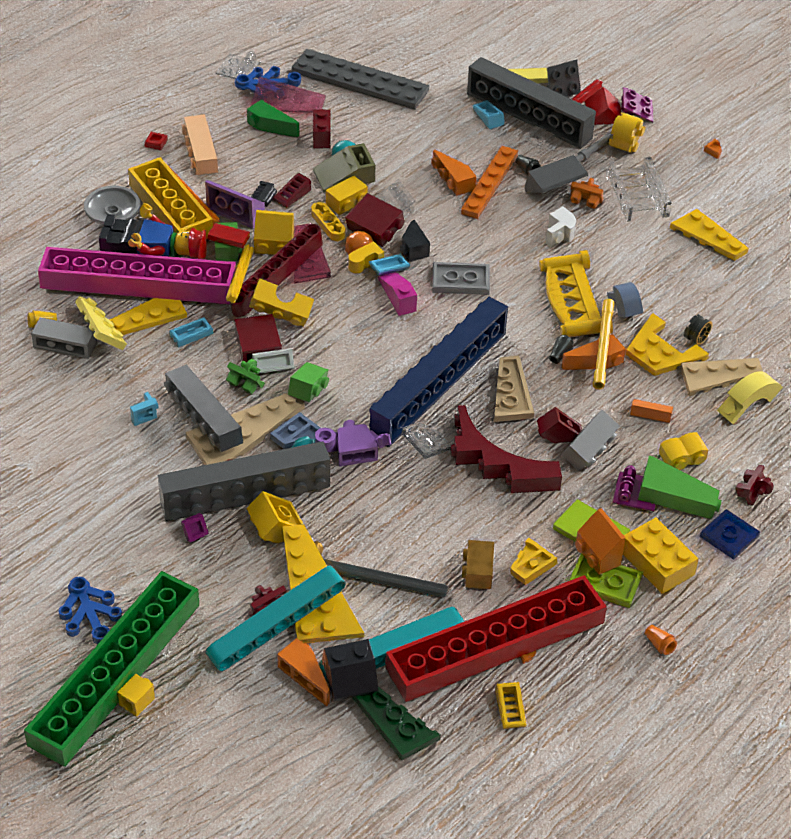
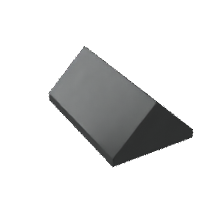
[524,155,588,193]

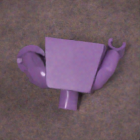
[315,420,391,467]

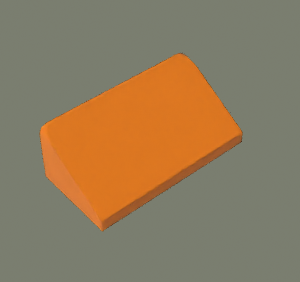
[630,399,673,423]

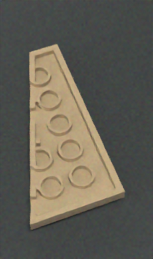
[186,393,305,465]

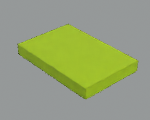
[553,499,630,542]
[569,553,643,609]

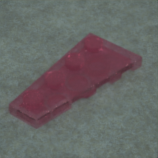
[250,77,326,113]
[294,223,331,284]

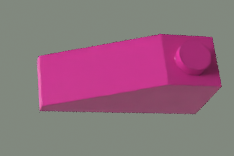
[378,272,417,316]

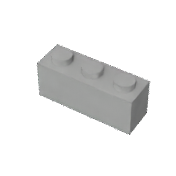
[31,317,97,359]
[561,410,620,471]

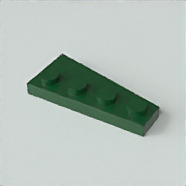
[352,687,441,761]

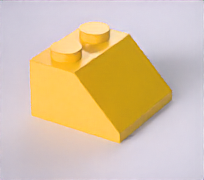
[254,210,294,255]
[246,491,303,544]

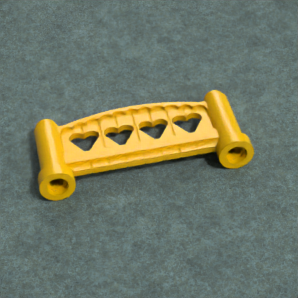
[539,250,613,337]

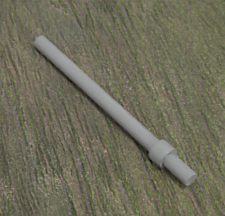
[576,114,640,162]

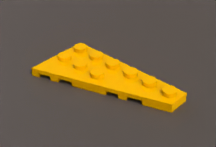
[282,524,364,643]

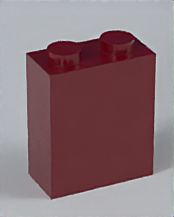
[345,193,405,247]
[234,314,282,362]

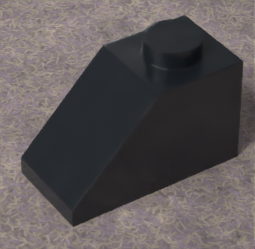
[400,220,430,262]

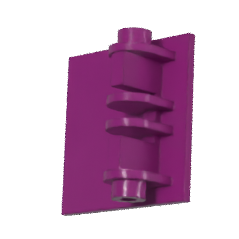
[621,86,654,123]
[612,465,656,512]

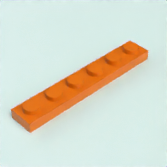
[461,146,518,219]

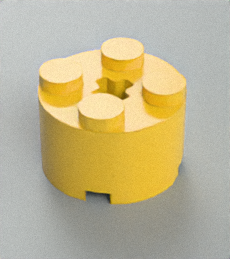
[609,112,645,153]

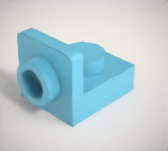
[130,392,159,426]

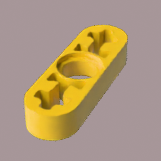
[311,202,345,241]

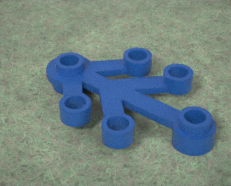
[235,66,301,101]
[58,576,122,645]

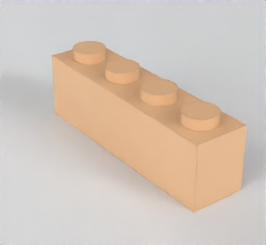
[181,114,218,175]

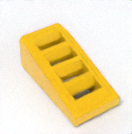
[495,682,527,729]

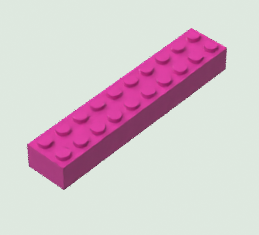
[38,247,236,304]

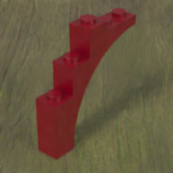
[450,405,562,494]

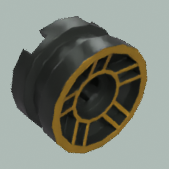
[684,314,713,345]

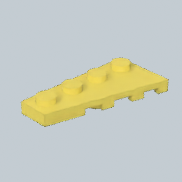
[75,296,127,350]

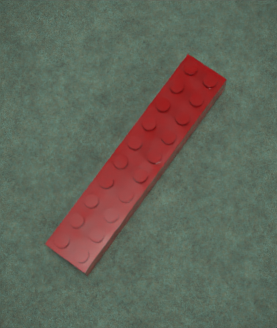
[385,575,607,702]

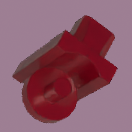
[736,464,774,505]
[248,585,287,617]

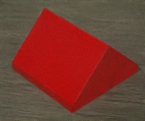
[584,86,622,125]

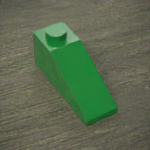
[247,100,300,138]

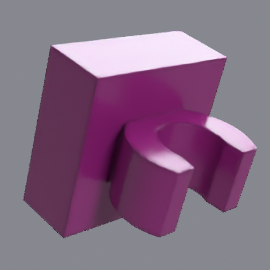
[181,513,209,542]

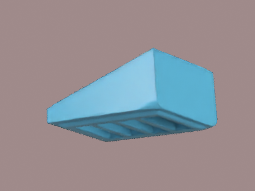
[472,100,504,129]

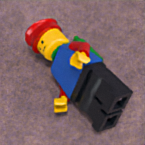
[99,203,207,260]

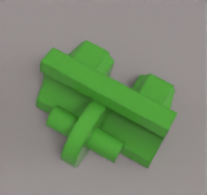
[226,359,265,395]

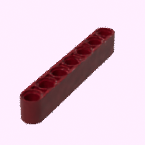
[229,224,323,317]

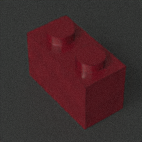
[313,109,331,149]

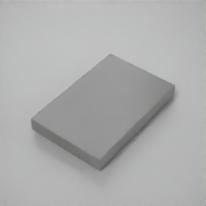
[432,262,490,295]

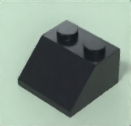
[322,639,379,701]

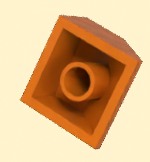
[575,508,625,575]

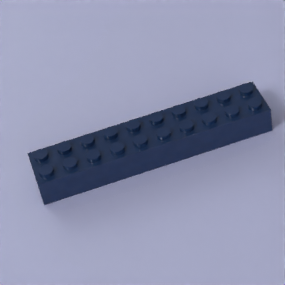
[369,297,508,447]

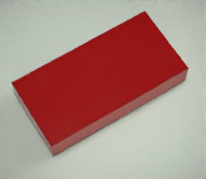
[208,223,250,248]

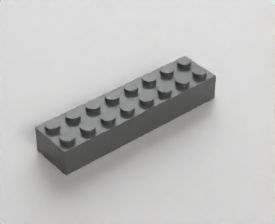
[467,57,596,149]
[158,441,330,521]

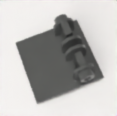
[546,59,581,97]

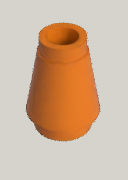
[644,625,677,655]

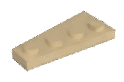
[494,356,534,422]
[681,358,763,396]

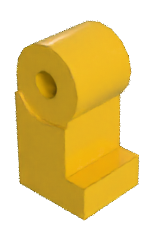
[348,241,384,274]

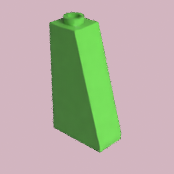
[638,456,722,519]

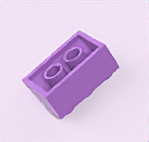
[205,180,265,229]

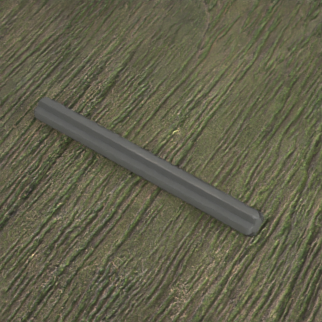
[324,559,448,597]

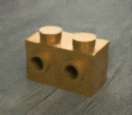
[461,540,494,589]

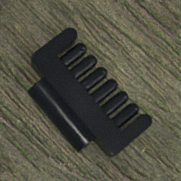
[251,181,277,207]

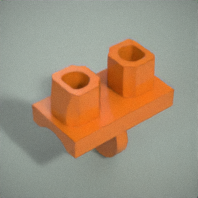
[570,178,604,209]

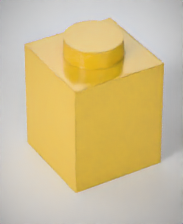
[118,674,155,717]

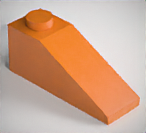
[561,334,626,370]
[277,638,330,706]

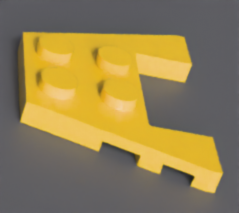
[626,313,709,376]

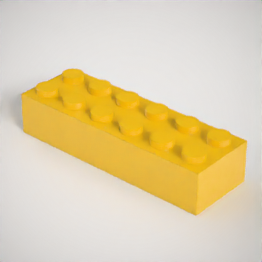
[128,157,213,239]

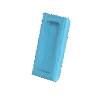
[369,254,410,276]

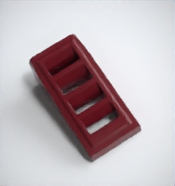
[273,173,311,208]

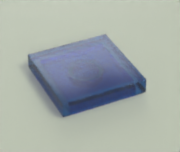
[700,509,760,560]

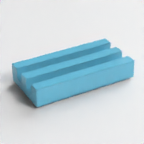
[169,317,213,348]

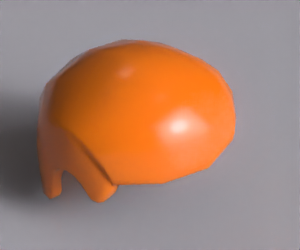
[345,231,373,255]

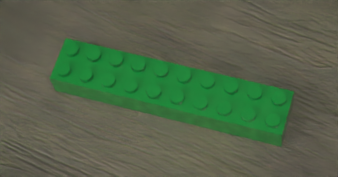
[24,571,200,767]

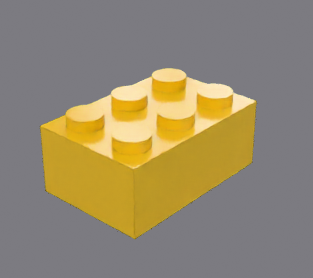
[623,517,699,594]

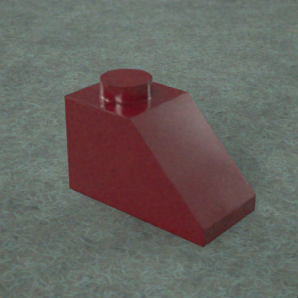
[537,407,582,443]

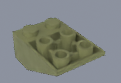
[313,143,376,192]

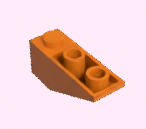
[431,150,477,196]

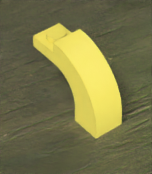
[717,371,783,425]

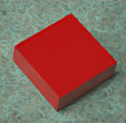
[144,132,168,150]

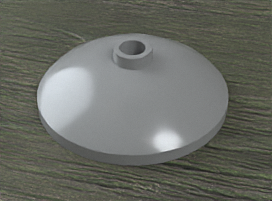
[84,186,140,225]

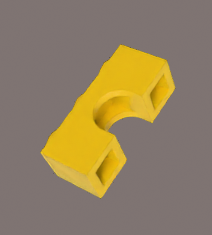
[249,279,314,327]

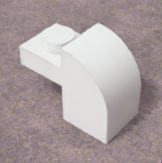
[545,206,576,247]

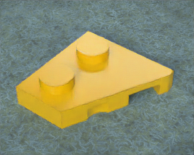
[510,538,558,585]

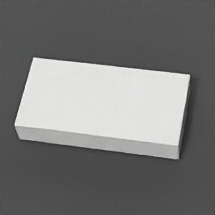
[252,348,294,374]

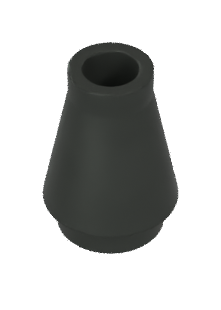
[515,155,541,175]
[549,335,574,364]

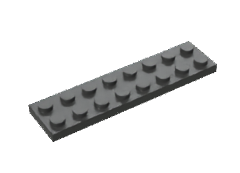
[292,49,429,110]

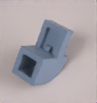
[607,282,643,317]

